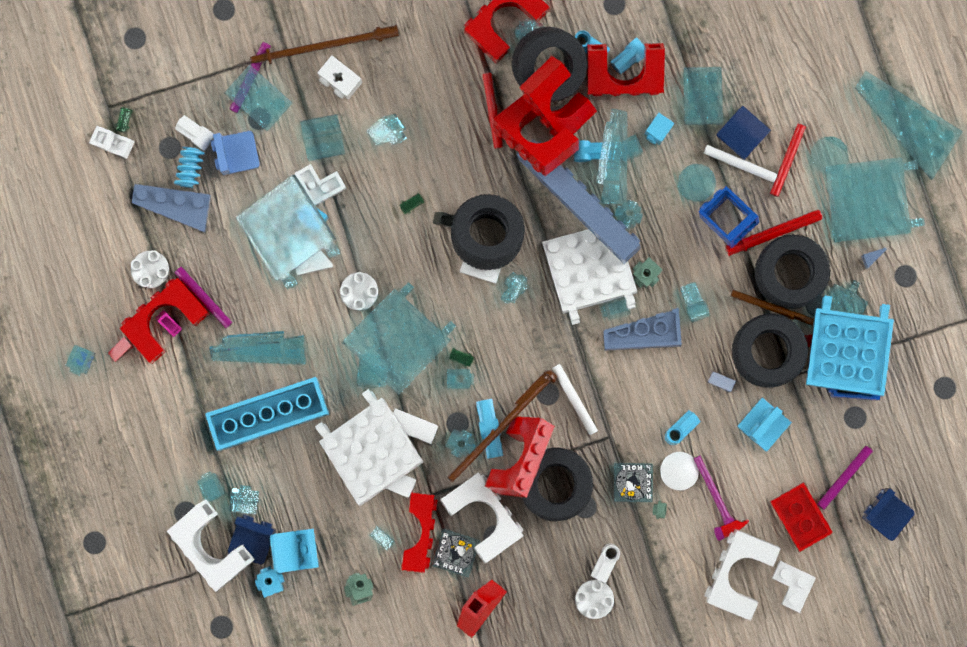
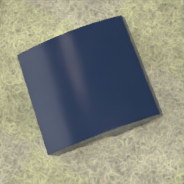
[716,105,771,160]

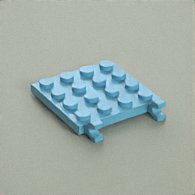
[806,296,894,396]

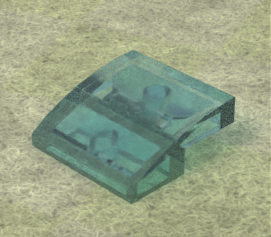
[300,114,345,161]

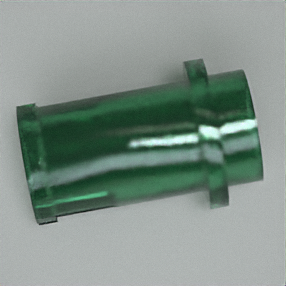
[114,107,132,133]
[399,193,424,214]
[449,348,474,367]

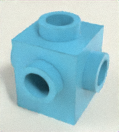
[255,566,285,597]

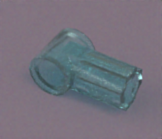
[680,282,710,323]

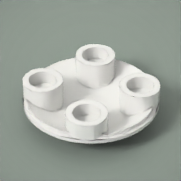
[131,250,169,288]
[340,272,378,311]
[660,452,699,490]
[575,580,614,619]

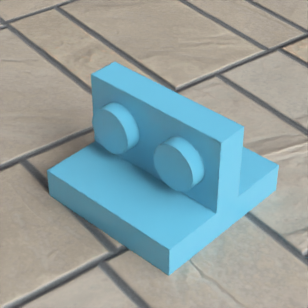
[737,397,792,452]

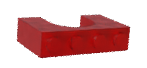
[464,0,550,64]
[587,43,665,96]
[519,56,597,137]
[493,96,579,176]
[119,278,210,364]
[485,416,555,497]

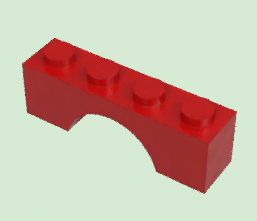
[401,492,438,573]

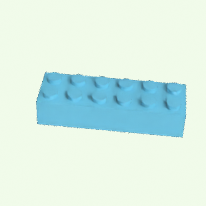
[205,377,330,451]

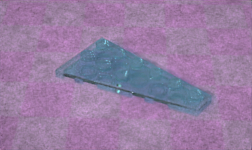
[855,71,963,180]

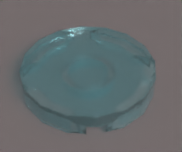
[810,136,849,175]
[678,164,716,202]

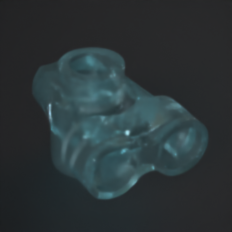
[500,272,528,304]

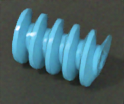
[174,147,205,188]

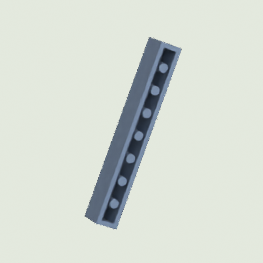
[517,139,641,264]

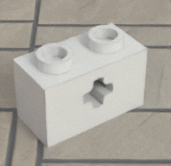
[318,55,362,100]

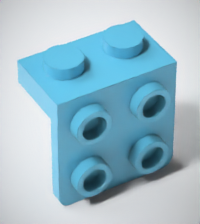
[270,529,319,573]

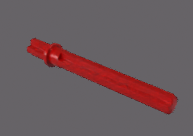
[725,209,823,256]

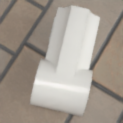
[175,116,214,151]
[591,543,620,583]

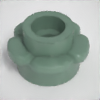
[653,501,667,519]

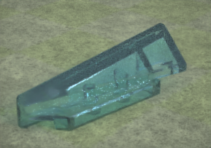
[596,108,627,204]
[209,331,306,365]

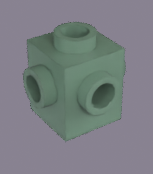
[632,257,663,289]
[344,573,373,606]

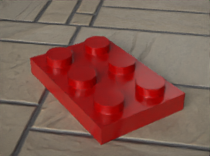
[769,482,833,552]

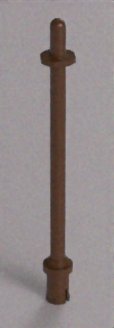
[249,25,399,65]

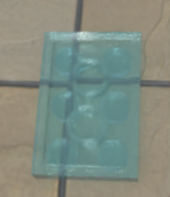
[224,65,292,131]
[683,67,723,125]

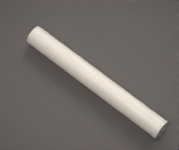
[704,145,777,183]
[552,364,598,435]

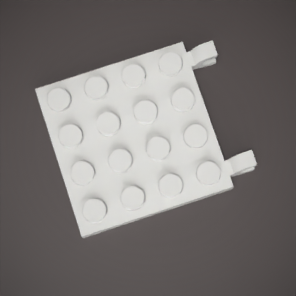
[542,229,637,325]
[315,389,423,506]

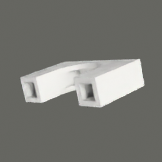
[386,408,438,498]
[440,472,524,564]
[167,499,255,592]
[704,529,780,621]

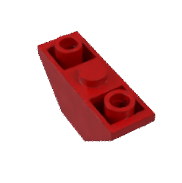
[457,580,507,638]

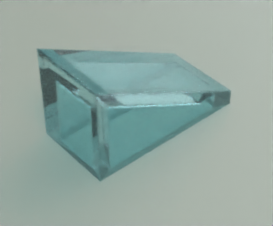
[370,526,396,551]

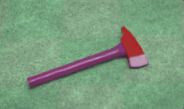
[693,455,749,541]

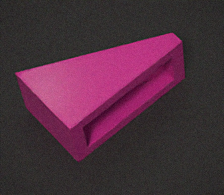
[155,310,182,337]

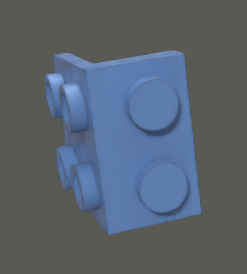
[211,131,260,175]

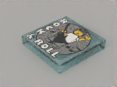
[614,463,653,502]
[432,529,480,578]

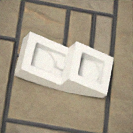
[89,126,134,159]

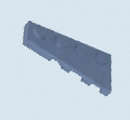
[132,184,211,233]
[603,308,682,351]

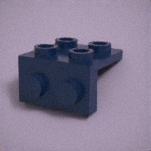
[862,488,915,541]
[228,514,276,565]

